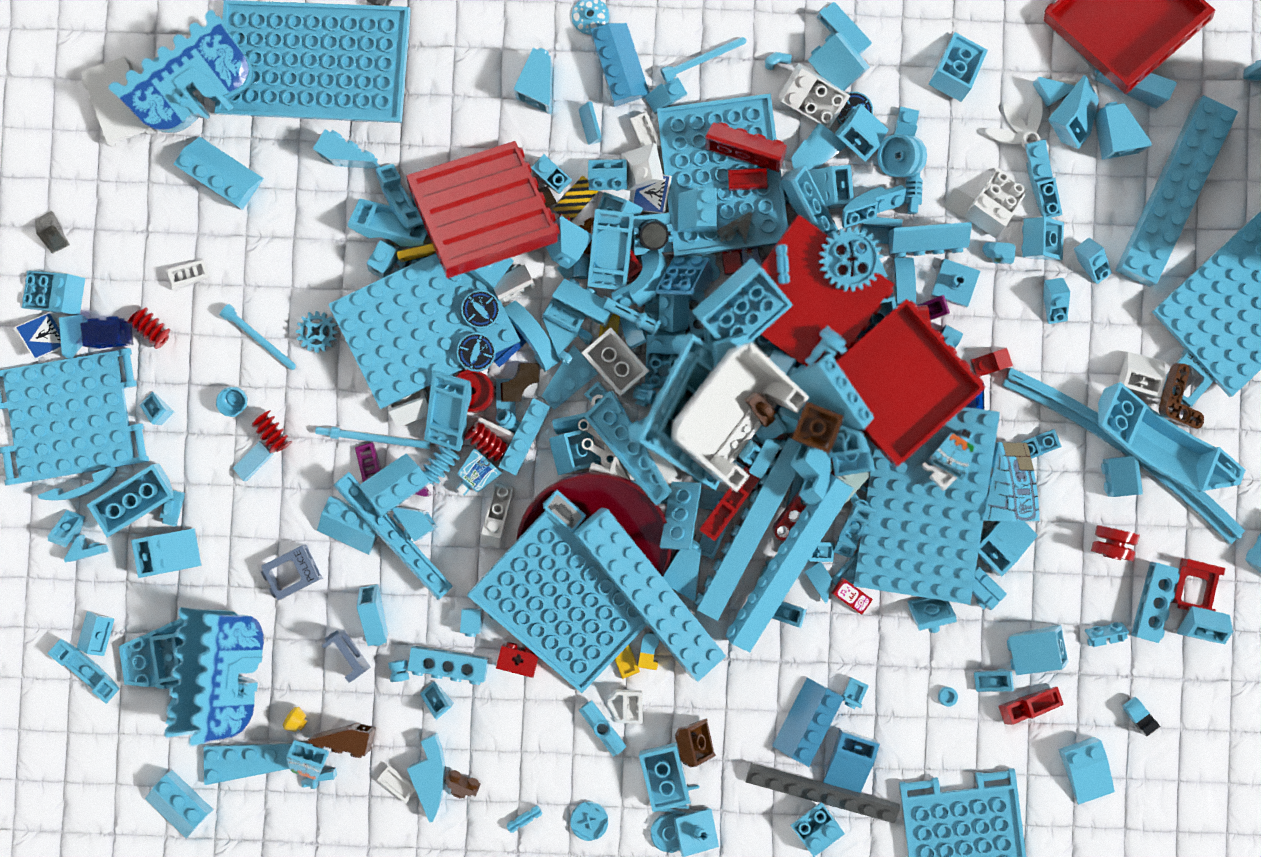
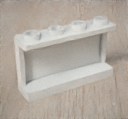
[81,56,156,147]

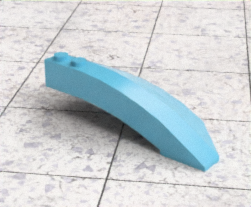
[1098,382,1246,492]

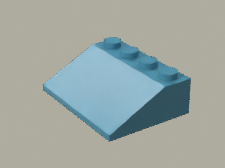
[692,258,793,343]

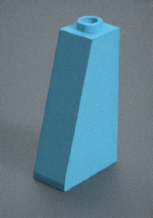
[1094,68,1177,109]

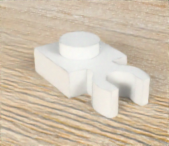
[922,456,957,491]

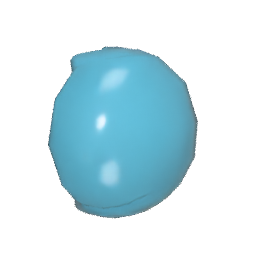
[216,386,248,417]

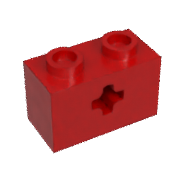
[496,642,539,678]

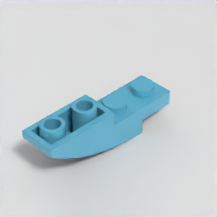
[1025,139,1063,218]
[842,185,906,228]

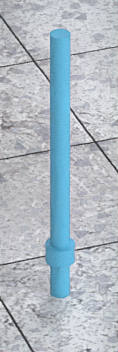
[315,427,431,449]

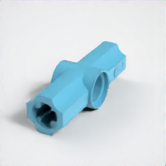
[579,700,627,757]

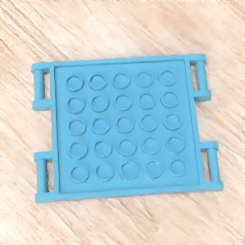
[0,348,149,486]
[899,768,1026,857]

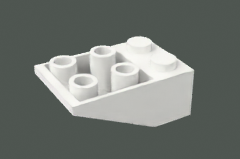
[778,63,850,129]
[964,168,1029,238]

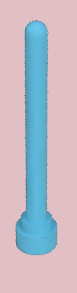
[660,37,746,83]
[219,304,296,370]

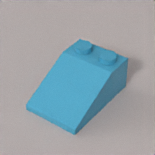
[928,32,988,102]
[1058,737,1115,805]
[639,742,691,812]

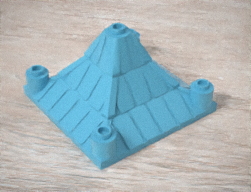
[628,333,720,490]

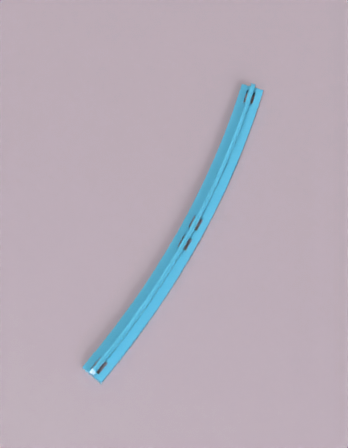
[1002,368,1245,544]

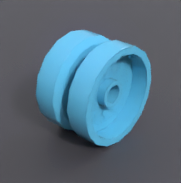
[877,134,928,178]

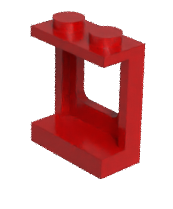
[1171,558,1226,611]

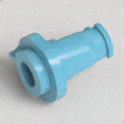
[805,326,847,365]

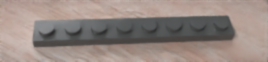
[746,763,900,823]

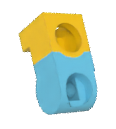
[638,632,659,670]

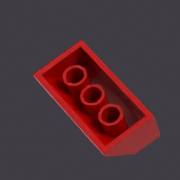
[705,122,787,172]

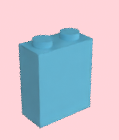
[808,32,870,91]

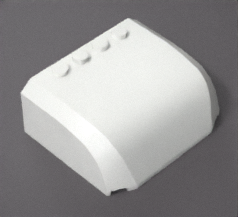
[672,343,809,492]

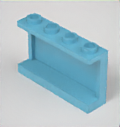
[789,354,874,431]

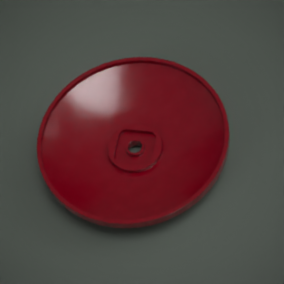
[516,472,671,577]

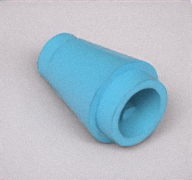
[496,409,520,434]

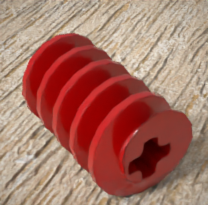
[127,307,171,349]
[251,410,292,453]
[464,422,507,461]

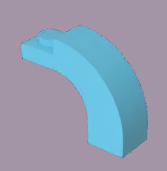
[611,249,668,307]

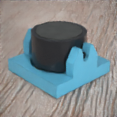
[632,212,673,255]

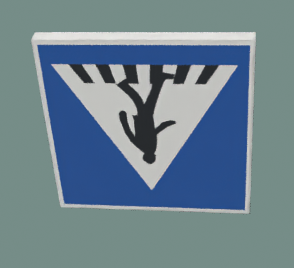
[632,175,672,213]
[14,312,61,361]

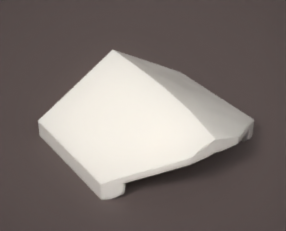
[608,690,643,724]

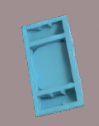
[348,198,428,247]
[587,209,634,290]
[424,370,471,451]

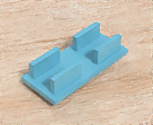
[660,482,702,550]

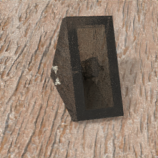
[35,211,70,254]

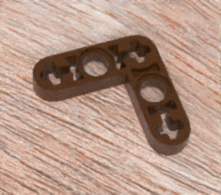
[1159,363,1204,429]

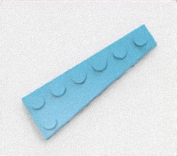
[584,391,672,505]
[203,743,312,785]

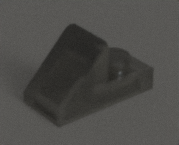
[717,211,752,245]

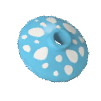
[572,0,609,35]

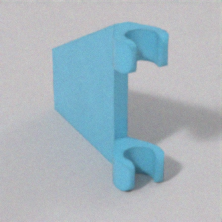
[542,317,593,366]

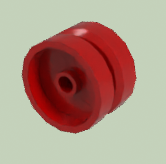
[456,370,495,413]
[1091,525,1140,562]

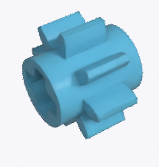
[633,383,656,407]

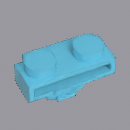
[159,490,185,526]

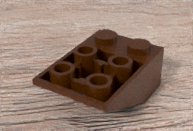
[307,723,376,758]

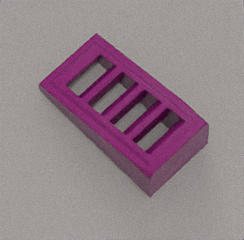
[355,442,382,482]

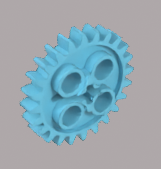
[818,227,884,291]

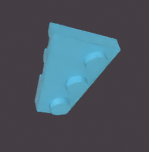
[542,344,598,410]

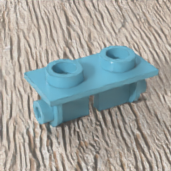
[1085,622,1129,647]

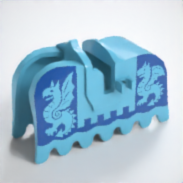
[108,10,253,133]
[164,607,264,747]

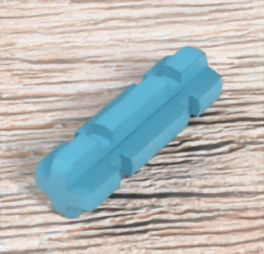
[776,245,790,284]
[506,806,542,833]

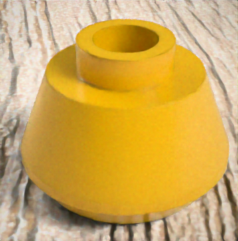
[282,707,308,732]

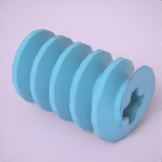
[422,446,460,486]

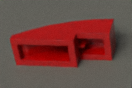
[998,686,1064,725]

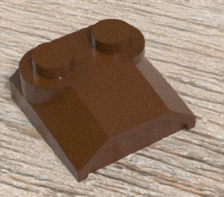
[792,402,844,453]
[675,718,716,767]

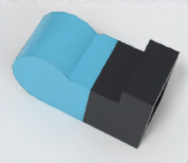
[1122,696,1161,737]

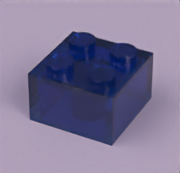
[80,316,134,349]

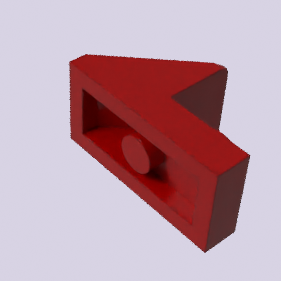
[970,348,1013,377]

